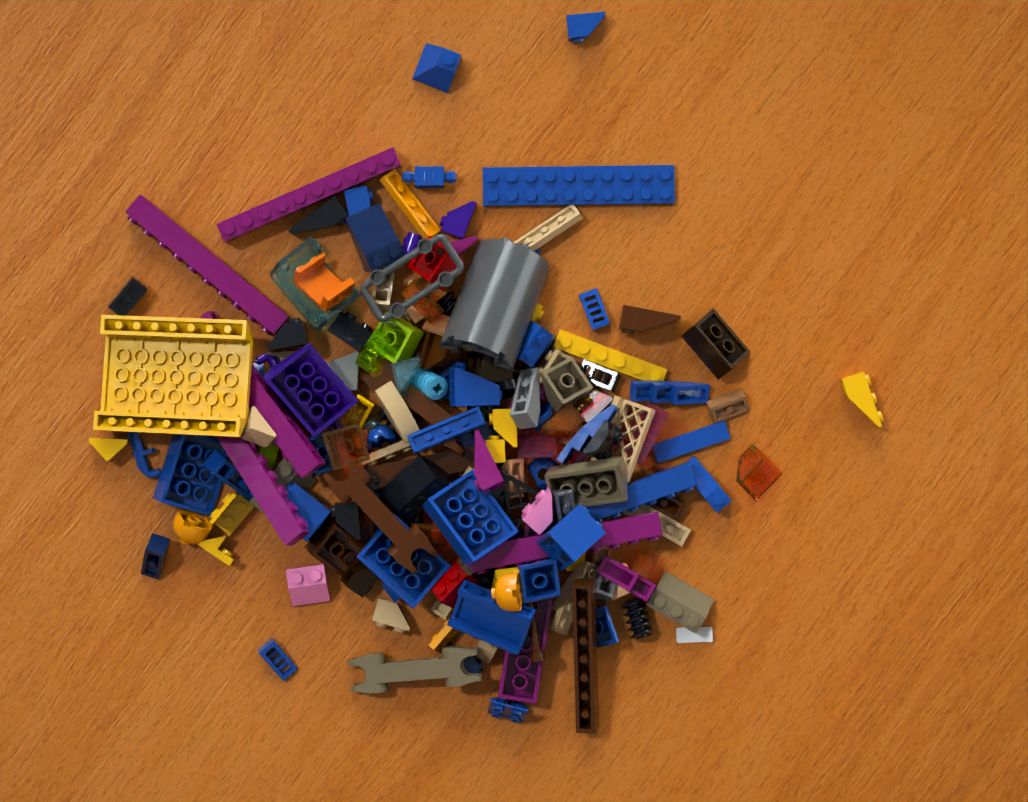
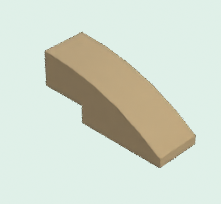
[374,381,420,443]

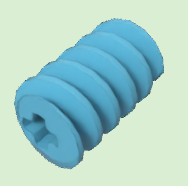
[411,368,448,400]

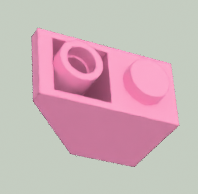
[522,488,553,535]

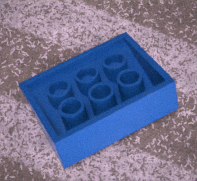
[153,434,230,516]
[422,469,519,568]
[356,514,451,609]

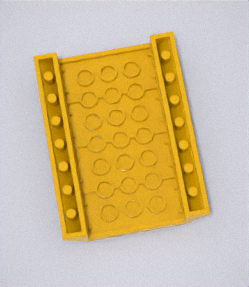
[93,315,253,437]

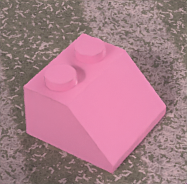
[286,563,331,606]

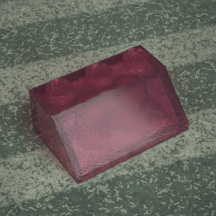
[623,403,670,465]

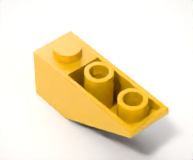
[840,372,883,427]

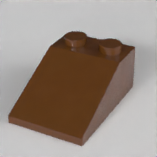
[618,305,681,335]
[305,517,363,577]

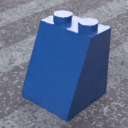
[285,482,332,542]
[536,504,606,571]

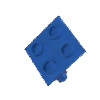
[487,697,528,723]

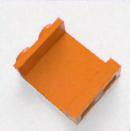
[293,253,355,312]

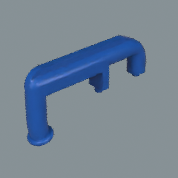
[127,432,161,478]

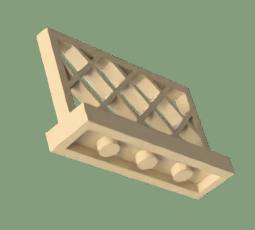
[591,396,656,483]

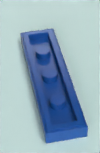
[407,406,486,454]
[652,420,731,463]

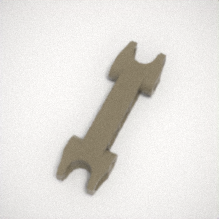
[348,646,482,694]

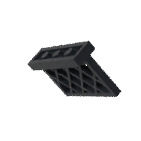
[490,468,539,540]

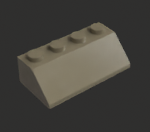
[544,456,628,507]

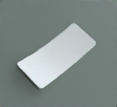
[676,627,713,643]

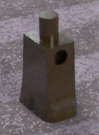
[466,350,528,382]

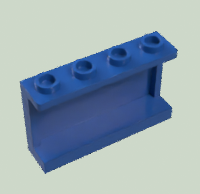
[447,580,536,655]

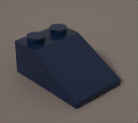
[344,203,405,272]

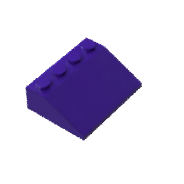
[264,343,359,437]

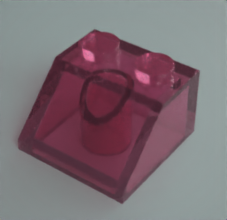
[517,430,557,458]

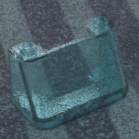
[270,237,361,331]

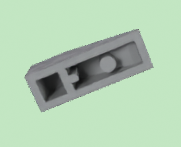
[510,367,540,429]

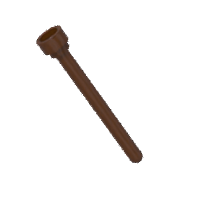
[526,602,546,663]

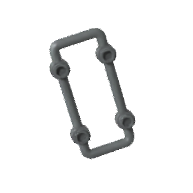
[360,234,464,322]

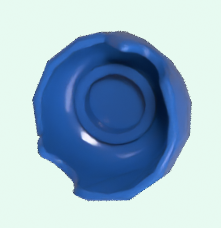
[367,425,398,448]

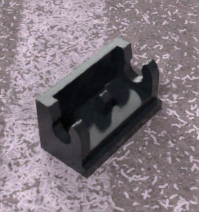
[108,276,148,316]

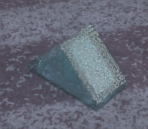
[391,357,423,396]

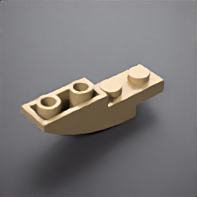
[550,561,599,635]

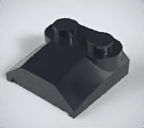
[583,420,624,460]

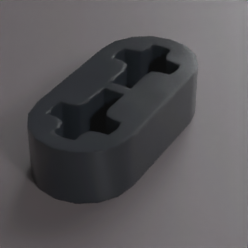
[498,379,517,401]

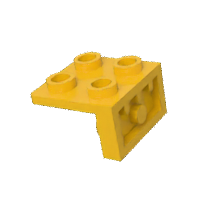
[209,492,255,536]

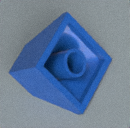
[412,43,462,93]
[518,558,561,603]

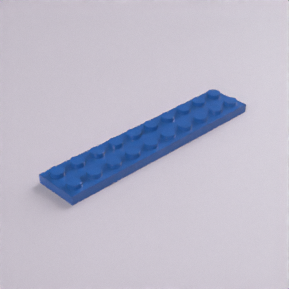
[483,165,675,206]

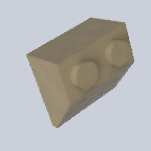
[541,357,593,413]

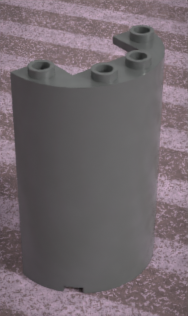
[439,237,550,371]

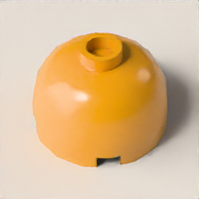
[173,509,213,545]
[491,573,522,612]

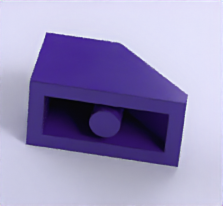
[439,201,477,239]

